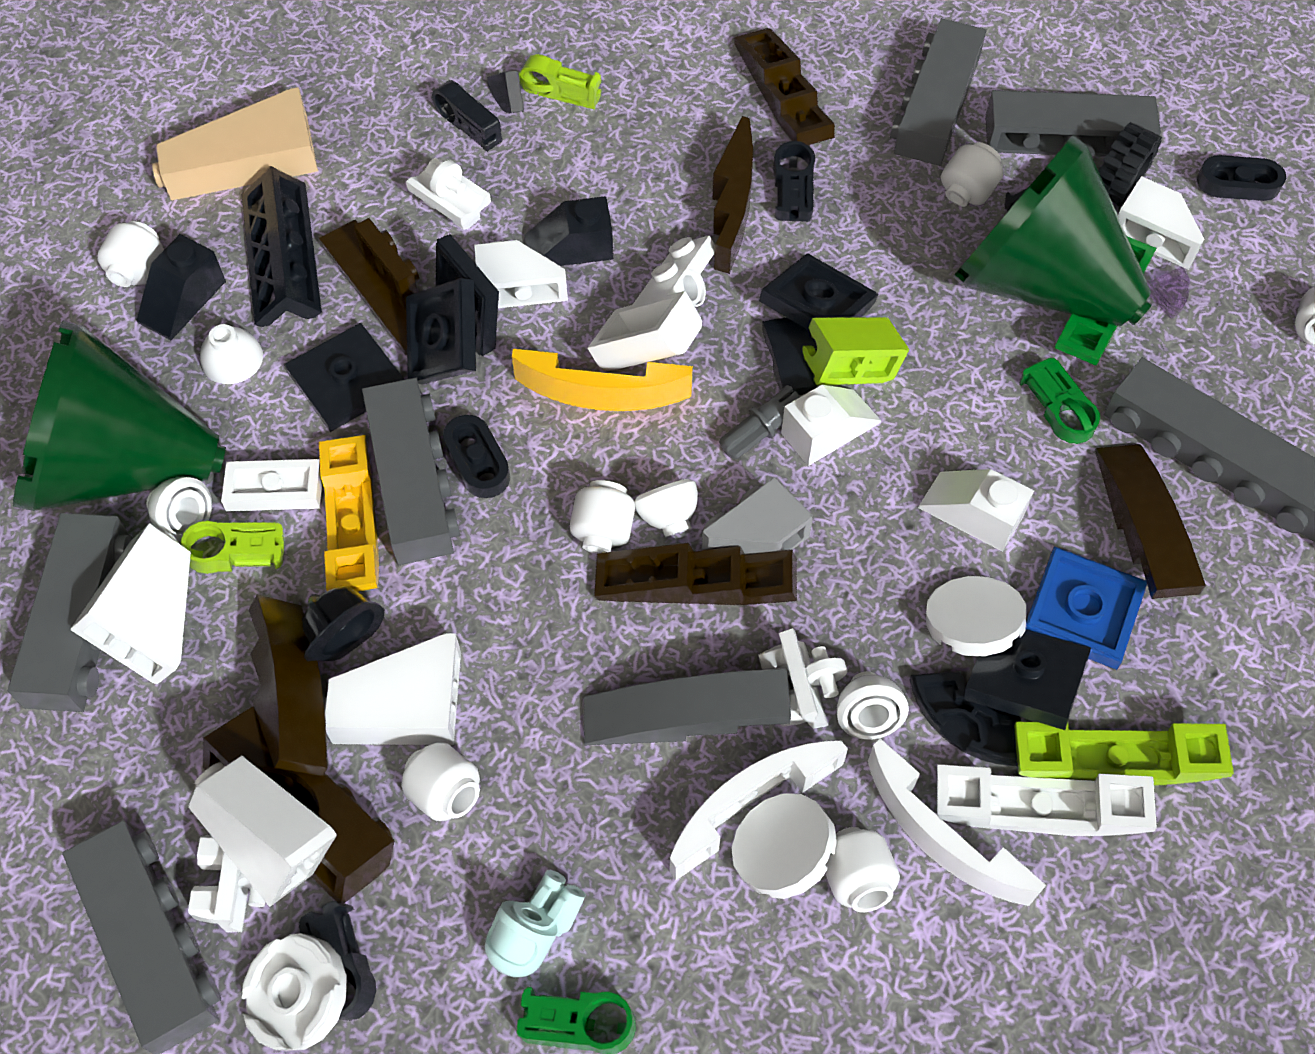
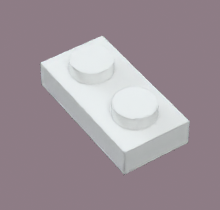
[221,459,322,511]

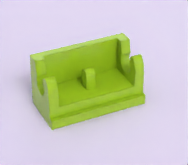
[803,317,910,385]

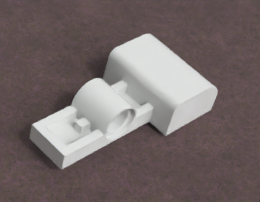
[587,235,715,371]

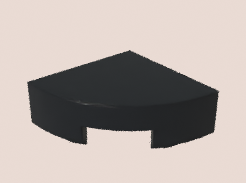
[487,71,524,113]

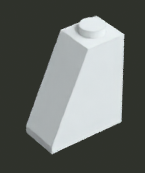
[70,523,191,684]
[323,633,461,745]
[188,756,337,907]

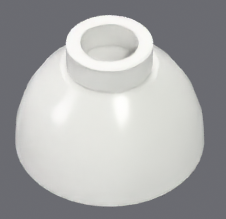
[200,324,263,384]
[146,477,212,542]
[635,479,698,538]
[837,671,909,739]

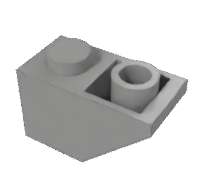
[701,478,813,555]

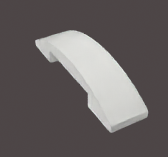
[868,738,1046,906]
[670,741,848,880]
[937,765,1157,836]

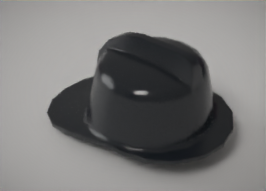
[302,586,385,662]

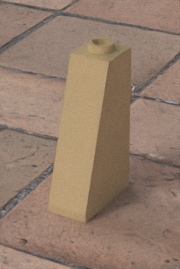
[152,87,318,200]

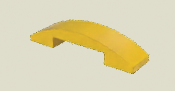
[512,349,693,411]
[319,435,379,592]

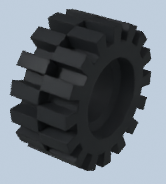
[1098,122,1162,206]

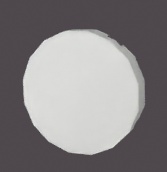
[926,576,1026,656]
[732,793,837,899]
[242,933,347,1051]

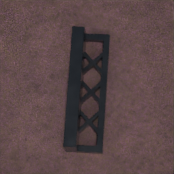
[242,166,322,327]

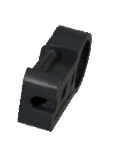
[432,80,502,152]
[773,141,815,222]
[299,901,376,1021]

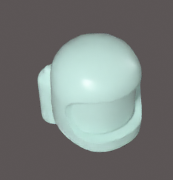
[485,870,586,977]

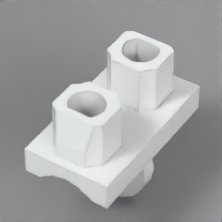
[406,157,491,230]
[758,628,847,729]
[188,835,265,932]

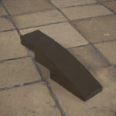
[734,28,835,145]
[712,116,753,274]
[1095,444,1206,599]
[594,543,797,605]
[249,594,328,776]

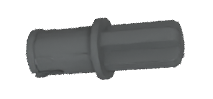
[719,385,800,460]

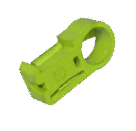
[519,54,601,109]
[181,520,285,574]

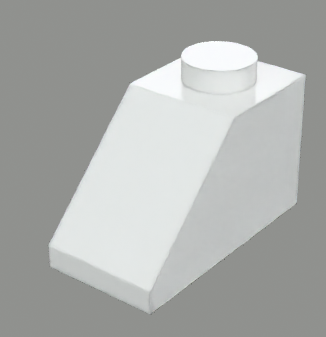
[1118,176,1204,270]
[474,240,568,308]
[781,385,881,466]
[918,469,1034,552]

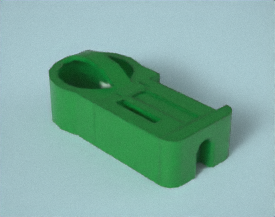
[1020,358,1100,444]
[516,987,636,1054]

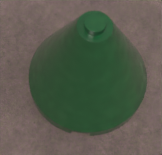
[952,135,1152,327]
[13,321,226,511]

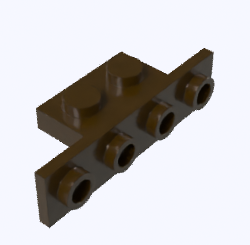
[319,218,420,356]

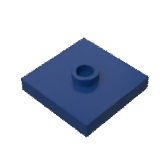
[1025,546,1147,670]

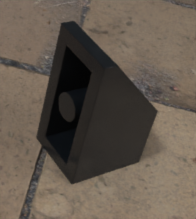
[525,196,614,266]
[136,234,226,341]

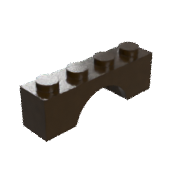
[202,706,395,903]

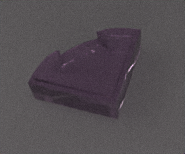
[1147,267,1190,319]

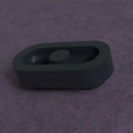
[1197,155,1286,201]
[443,415,510,498]

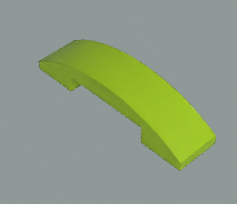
[1014,722,1234,785]

